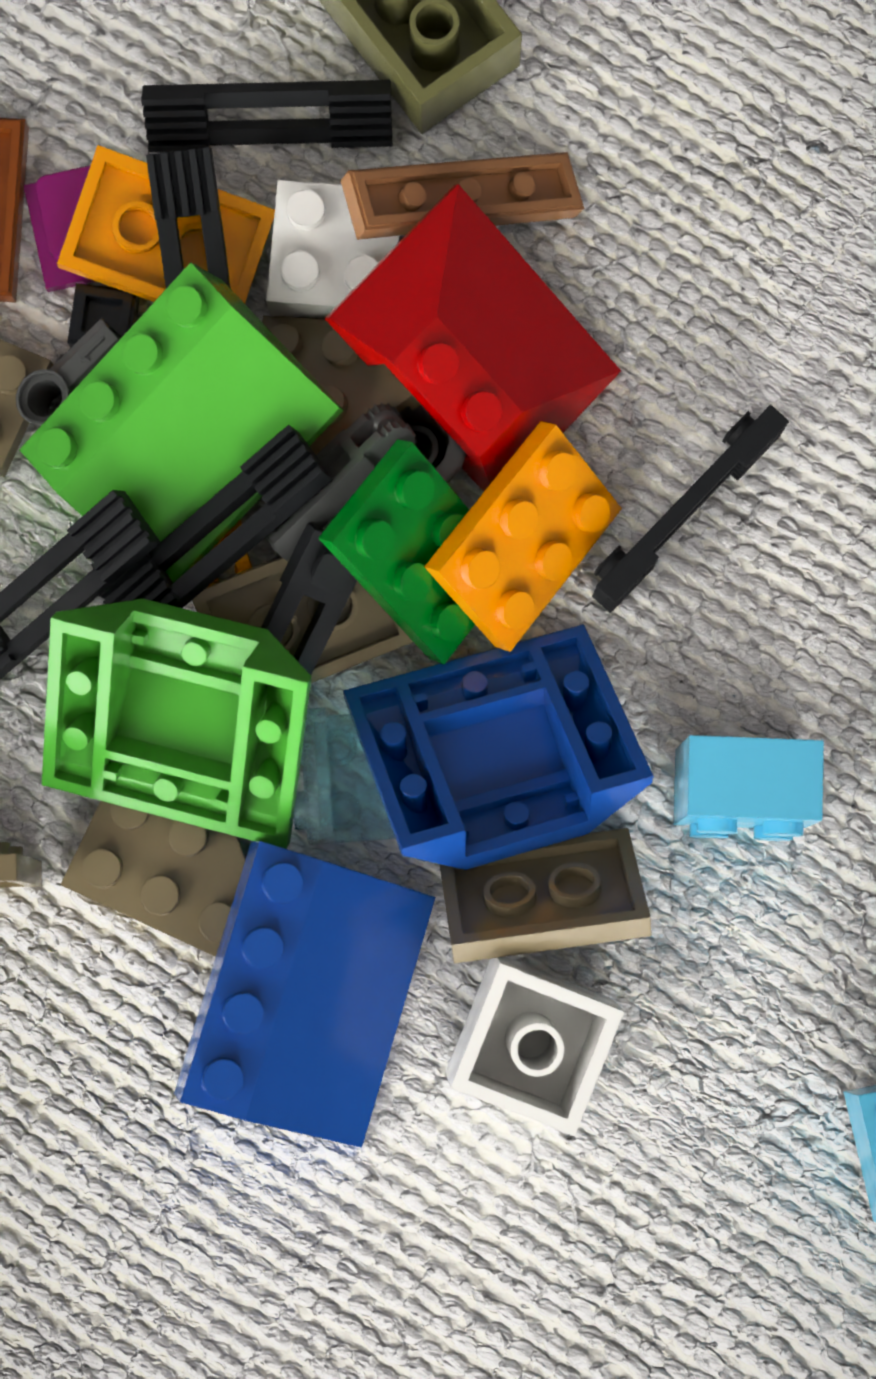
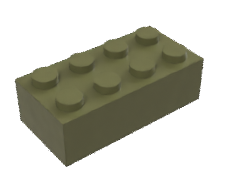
[319,0,522,135]

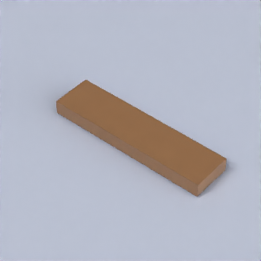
[340,152,584,240]

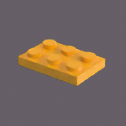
[57,145,275,304]
[424,421,622,652]

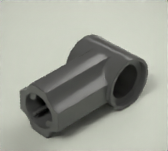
[16,318,122,428]

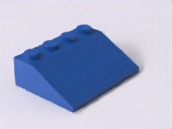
[174,841,436,1148]

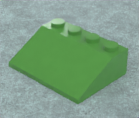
[19,262,344,583]

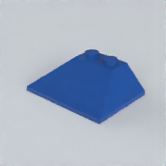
[343,624,653,870]

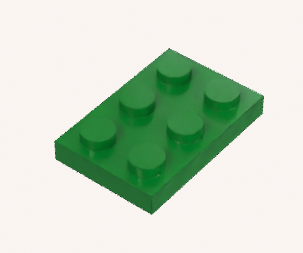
[318,439,475,664]

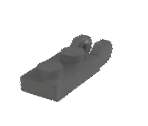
[266,402,417,561]

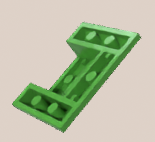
[42,599,312,849]

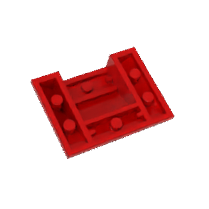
[324,184,621,492]

